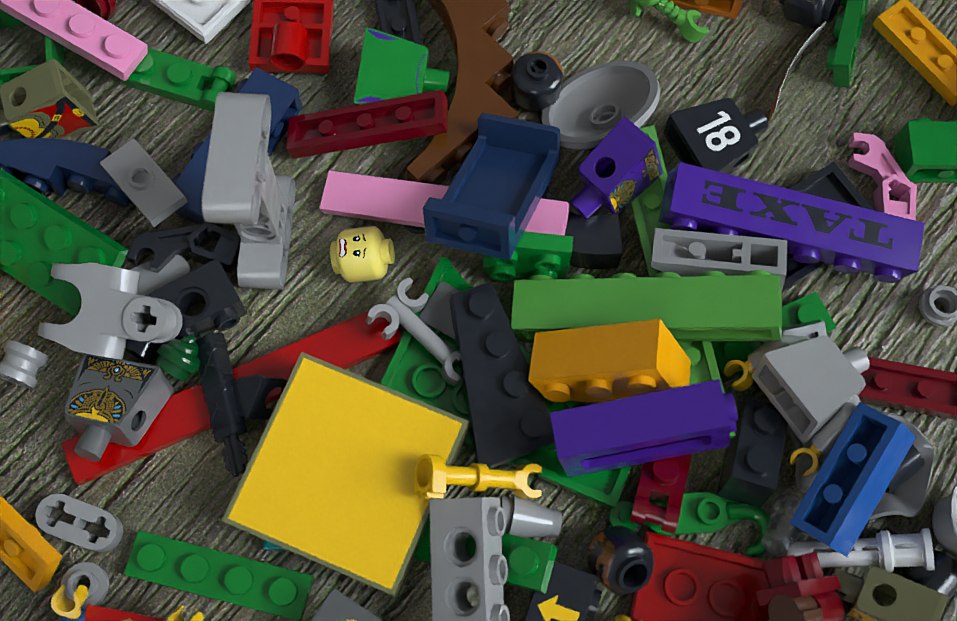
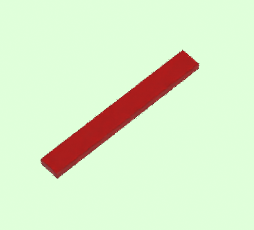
[61,303,402,486]

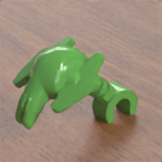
[629,0,709,43]

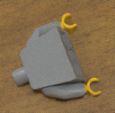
[724,335,869,477]

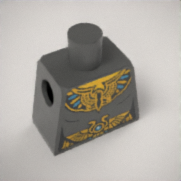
[64,353,174,462]

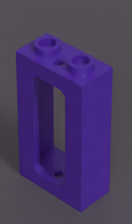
[550,379,738,477]

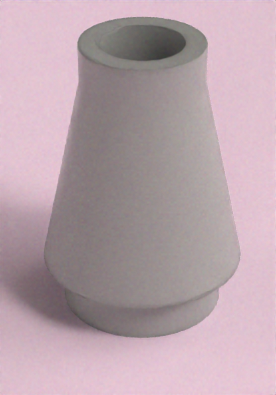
[500,493,562,538]

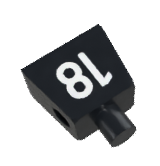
[663,98,768,174]

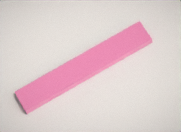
[319,171,570,235]

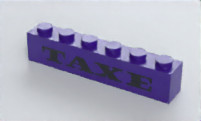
[659,162,925,283]

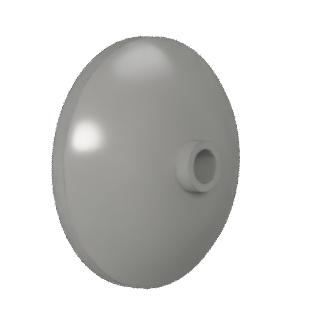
[542,61,660,150]

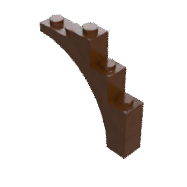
[406,0,519,185]

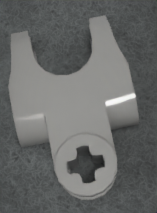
[38,262,182,359]

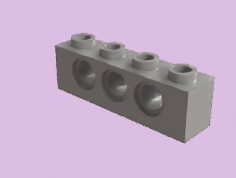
[429,497,510,621]

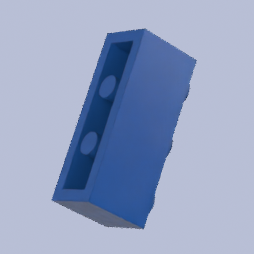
[789,402,916,557]

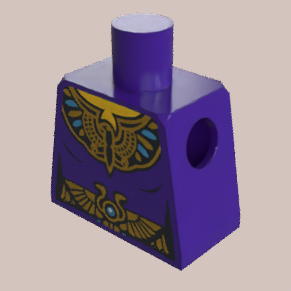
[569,116,663,220]

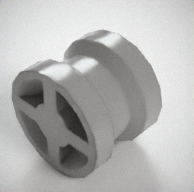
[0,340,49,390]

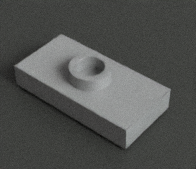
[100,138,188,227]

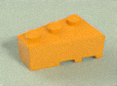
[528,319,691,403]

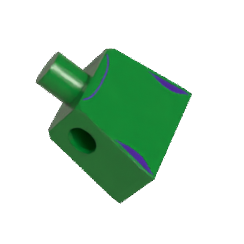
[354,27,450,105]

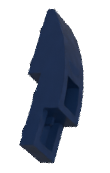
[0,138,134,207]

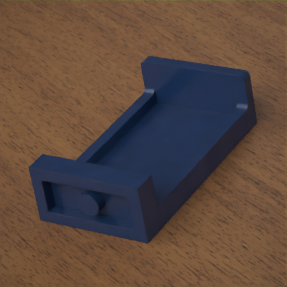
[423,113,560,260]

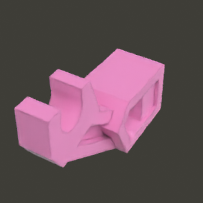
[849,133,917,221]

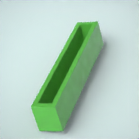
[511,270,782,342]

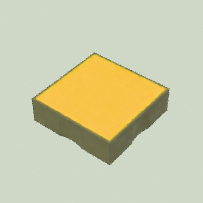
[222,352,469,598]

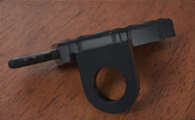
[196,332,287,477]

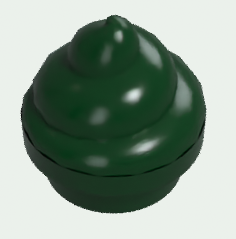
[154,335,200,382]

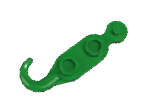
[608,492,774,556]

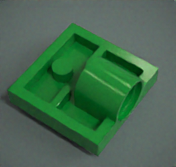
[482,231,573,281]

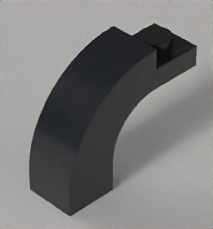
[541,186,623,269]

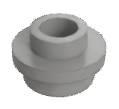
[919,285,957,327]
[61,562,109,609]

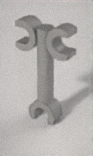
[365,277,461,386]

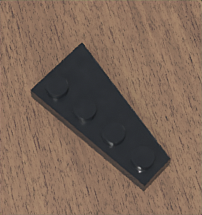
[449,282,555,469]

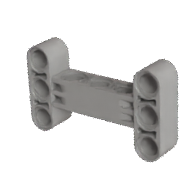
[202,92,295,290]

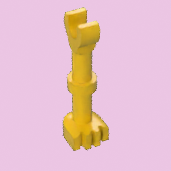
[414,454,542,499]

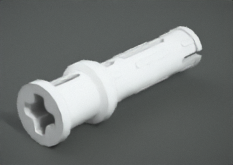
[787,528,934,572]

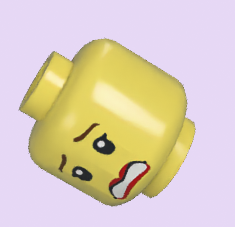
[330,226,395,283]

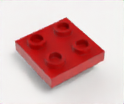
[248,0,334,74]

